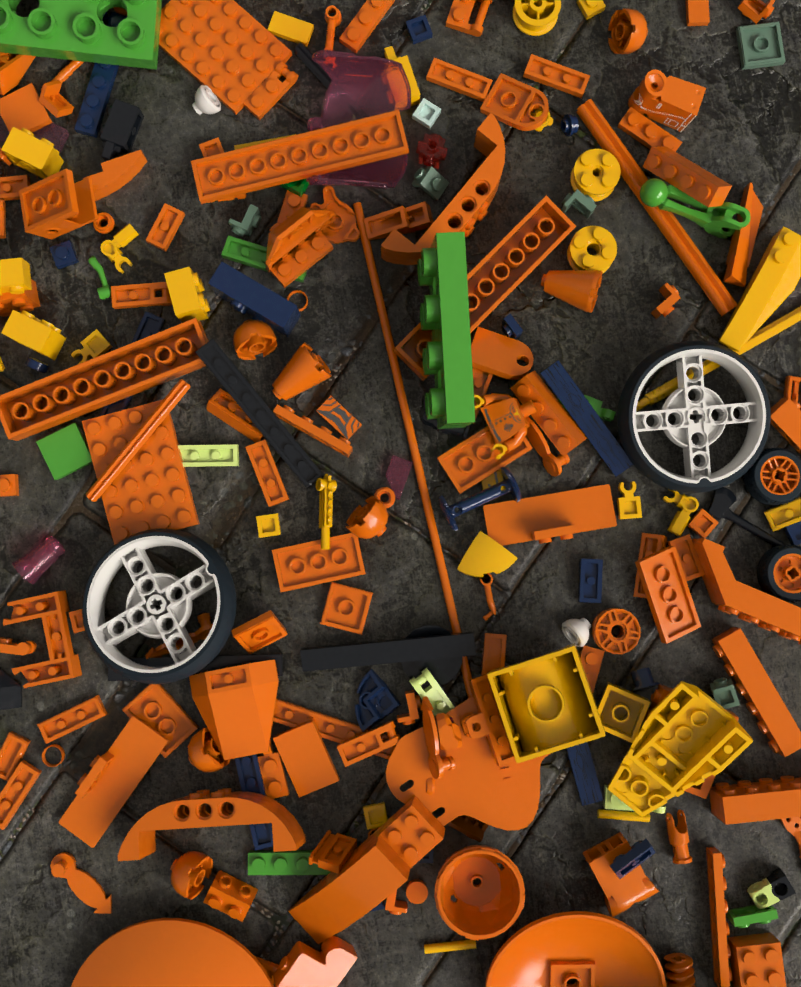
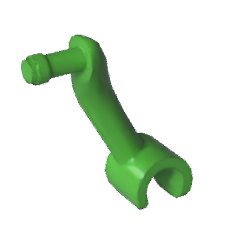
[88,256,111,299]

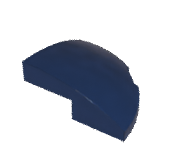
[355,669,401,732]

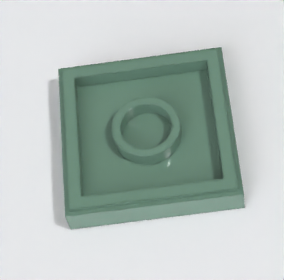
[736,21,785,70]

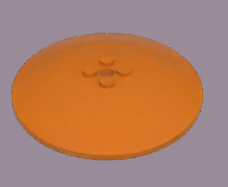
[485,911,666,987]

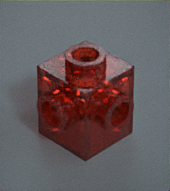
[416,133,448,169]

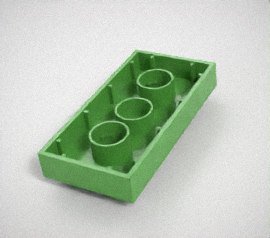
[0,0,162,70]
[417,232,475,429]

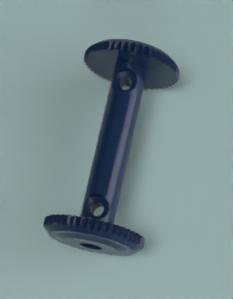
[438,467,521,531]

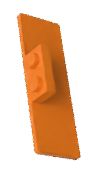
[483,484,617,546]
[59,715,169,848]

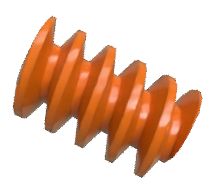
[664,953,696,987]

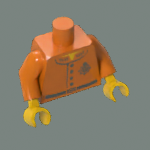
[474,393,537,459]

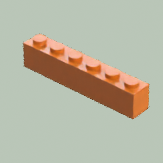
[711,627,801,757]

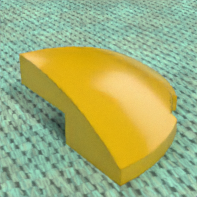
[457,531,518,577]

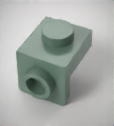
[411,166,449,200]
[561,189,597,219]
[228,204,262,237]
[710,677,740,709]

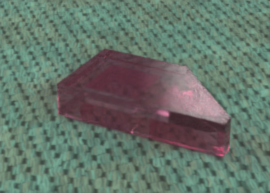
[386,456,413,500]

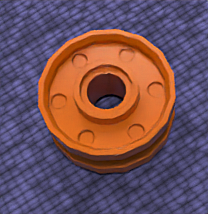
[591,608,641,654]

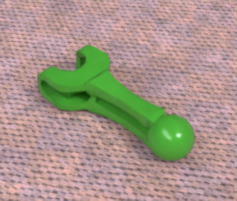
[640,178,751,239]

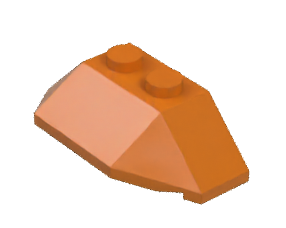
[266,207,335,272]

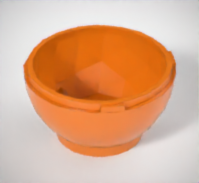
[434,845,525,941]

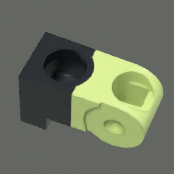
[747,868,796,909]

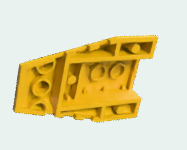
[607,681,753,817]

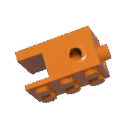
[19,169,98,240]

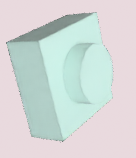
[412,98,441,130]

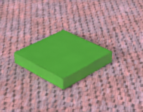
[36,423,93,480]

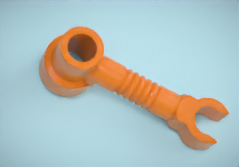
[321,5,342,65]

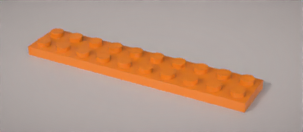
[191,110,409,204]

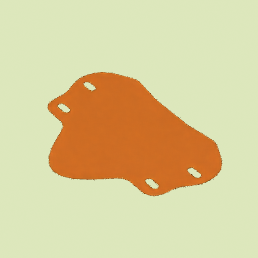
[386,695,551,831]

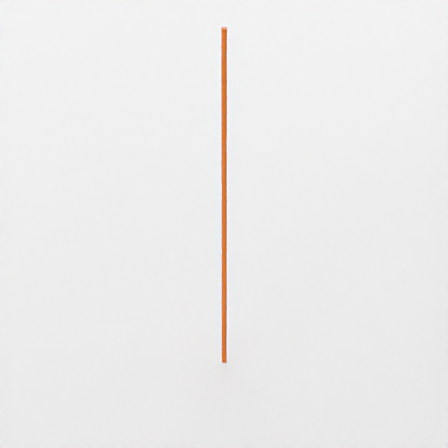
[353,202,473,698]

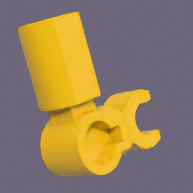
[100,223,139,274]
[662,489,699,537]

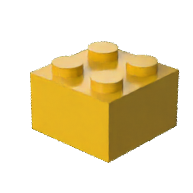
[1,127,64,179]
[164,267,210,323]
[1,310,66,361]
[597,682,651,743]

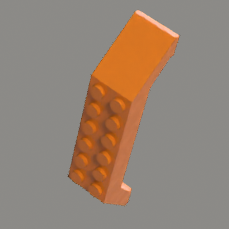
[692,538,801,645]

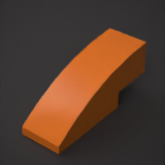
[83,150,148,201]
[364,201,434,240]

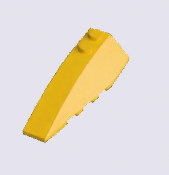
[718,226,801,352]

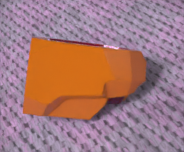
[435,713,463,750]

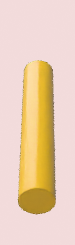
[597,809,650,822]
[424,939,476,954]

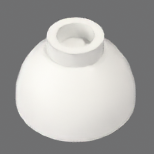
[192,85,221,115]
[562,618,591,647]

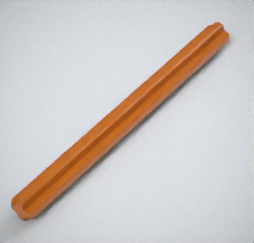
[86,379,190,502]

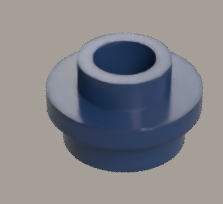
[560,114,579,136]

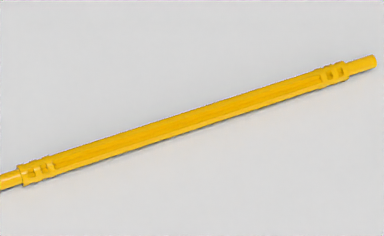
[636,306,801,412]

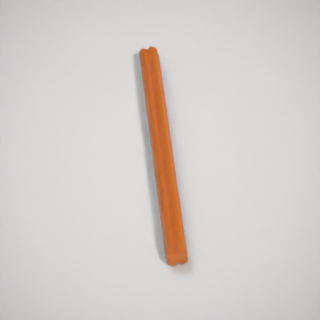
[576,99,738,316]

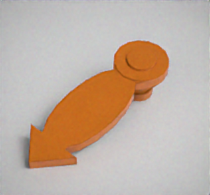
[526,415,570,477]
[145,613,213,659]
[420,696,455,779]
[50,852,112,914]

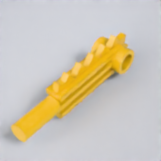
[316,474,337,550]

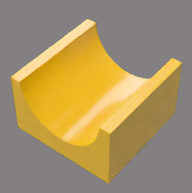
[487,643,606,763]

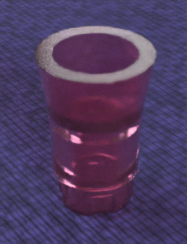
[12,536,65,585]

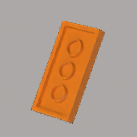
[437,426,533,494]
[272,533,366,592]
[635,546,701,644]

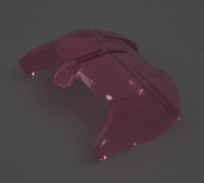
[306,50,411,189]

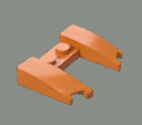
[3,590,82,688]

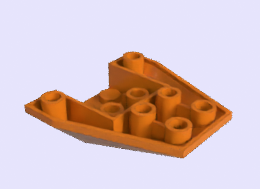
[189,659,279,760]

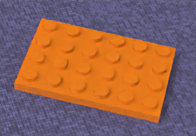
[159,0,292,115]
[82,399,200,545]

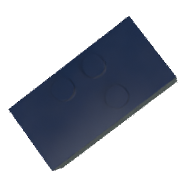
[208,261,301,337]

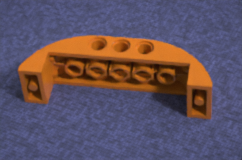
[381,113,505,265]
[118,788,306,861]

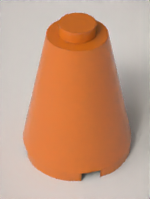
[541,270,603,313]
[272,342,332,400]

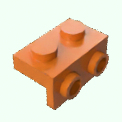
[203,870,258,922]

